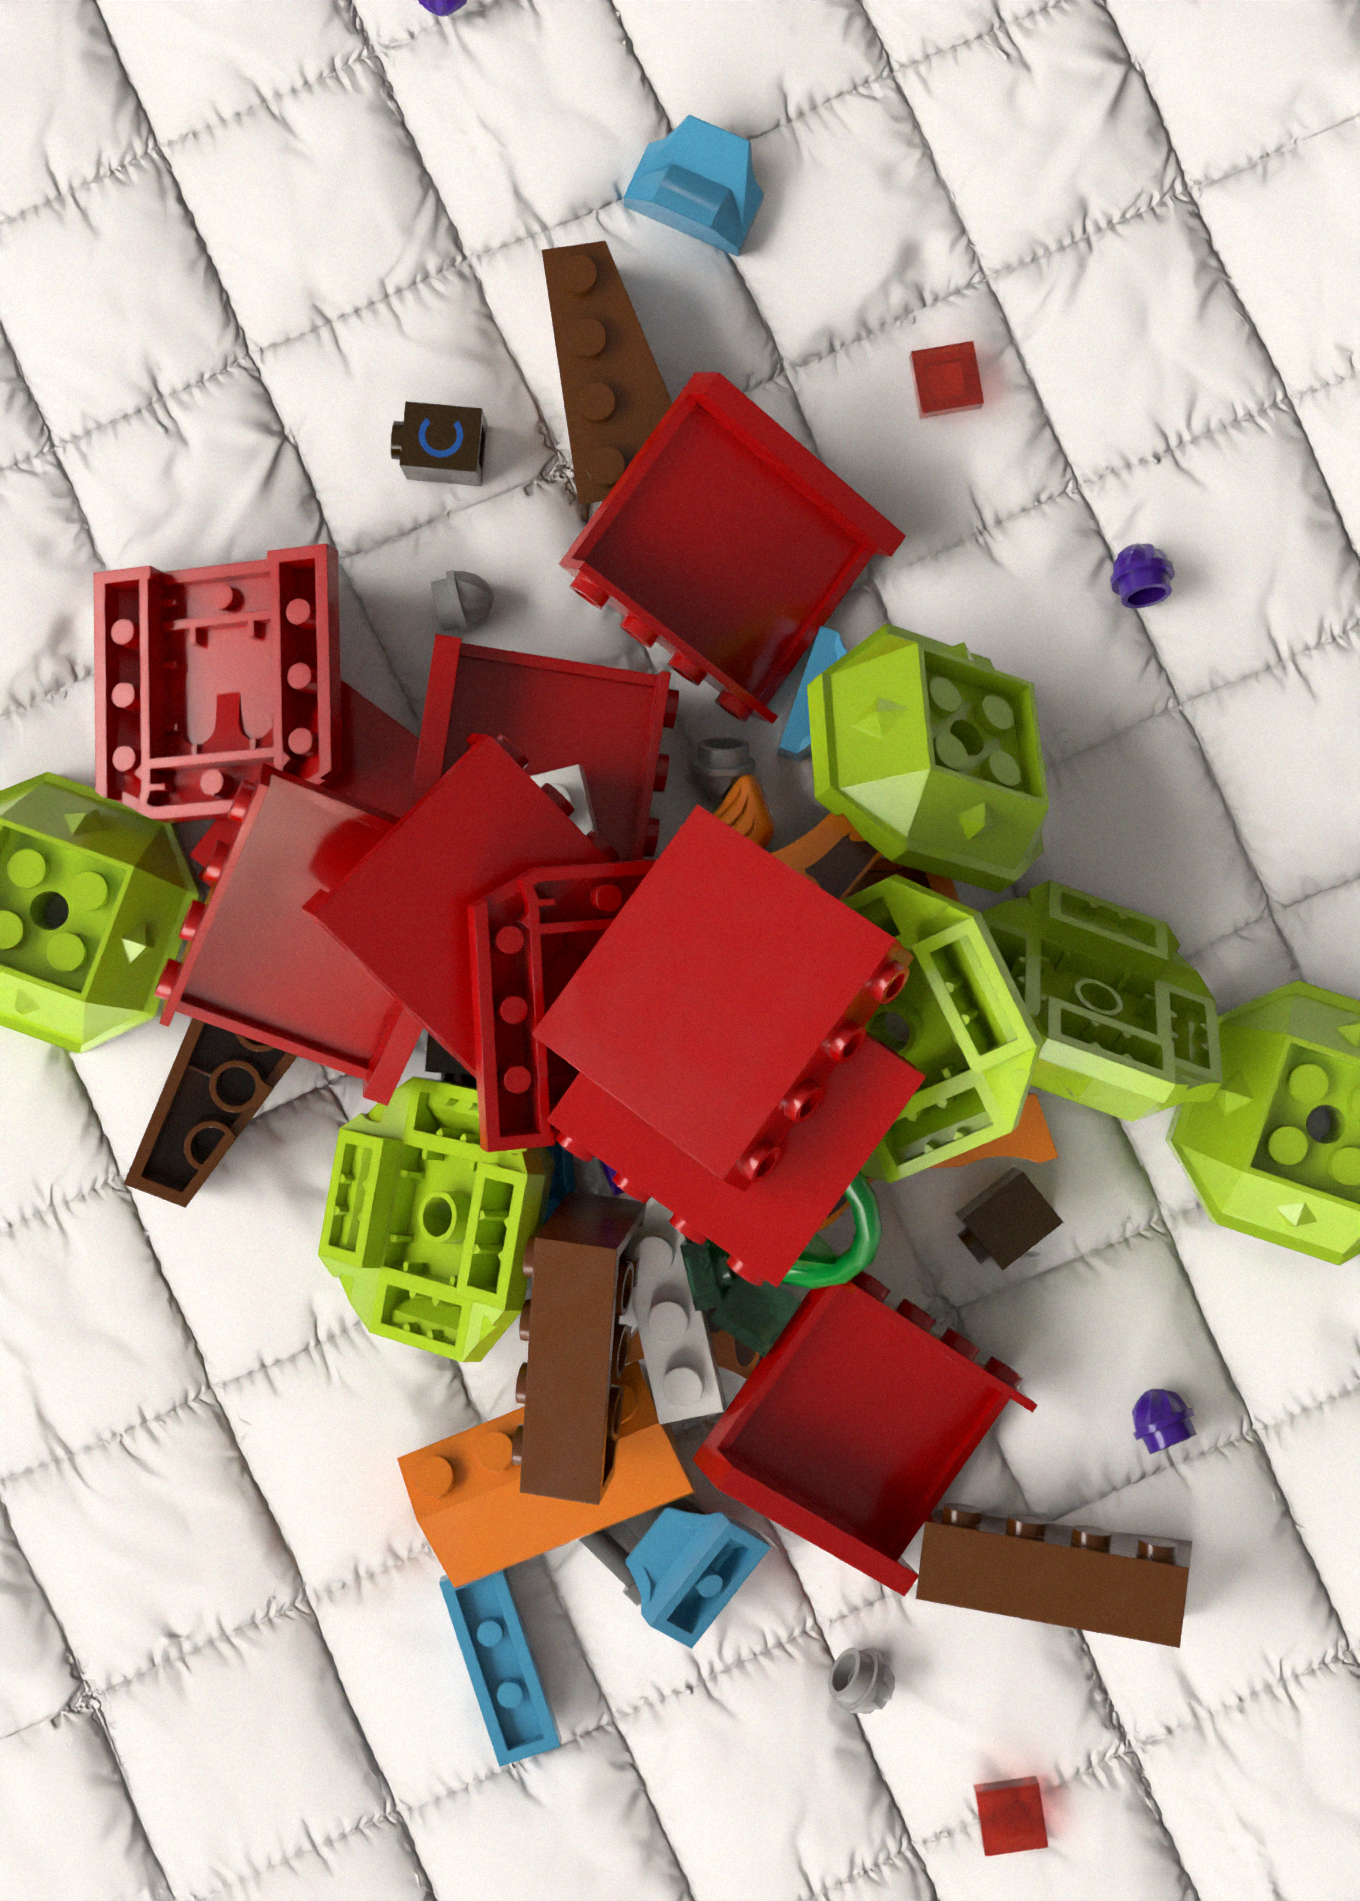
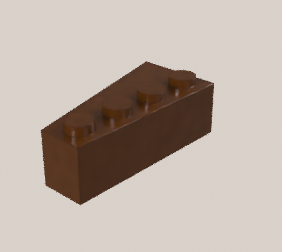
[542,241,673,521]
[124,1018,297,1208]
[512,1191,646,1505]
[916,1503,1192,1648]

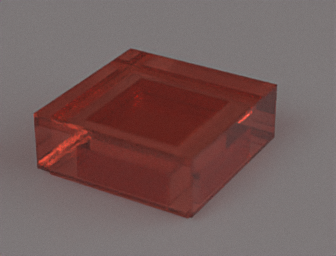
[909,341,984,419]
[973,1776,1048,1857]

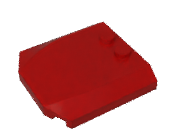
[93,543,343,823]
[467,859,657,1152]

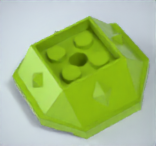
[807,623,1049,893]
[0,772,204,1054]
[841,874,1043,1184]
[981,880,1223,1122]
[1165,980,1360,1266]
[318,1076,555,1363]

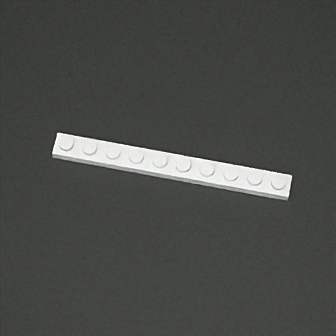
[530,764,727,1425]

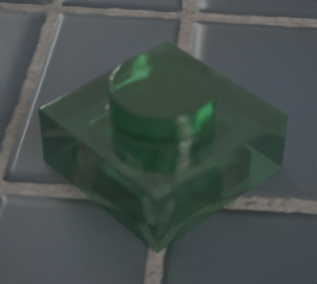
[680,1238,736,1311]
[709,1275,802,1358]

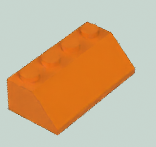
[397,1361,695,1588]

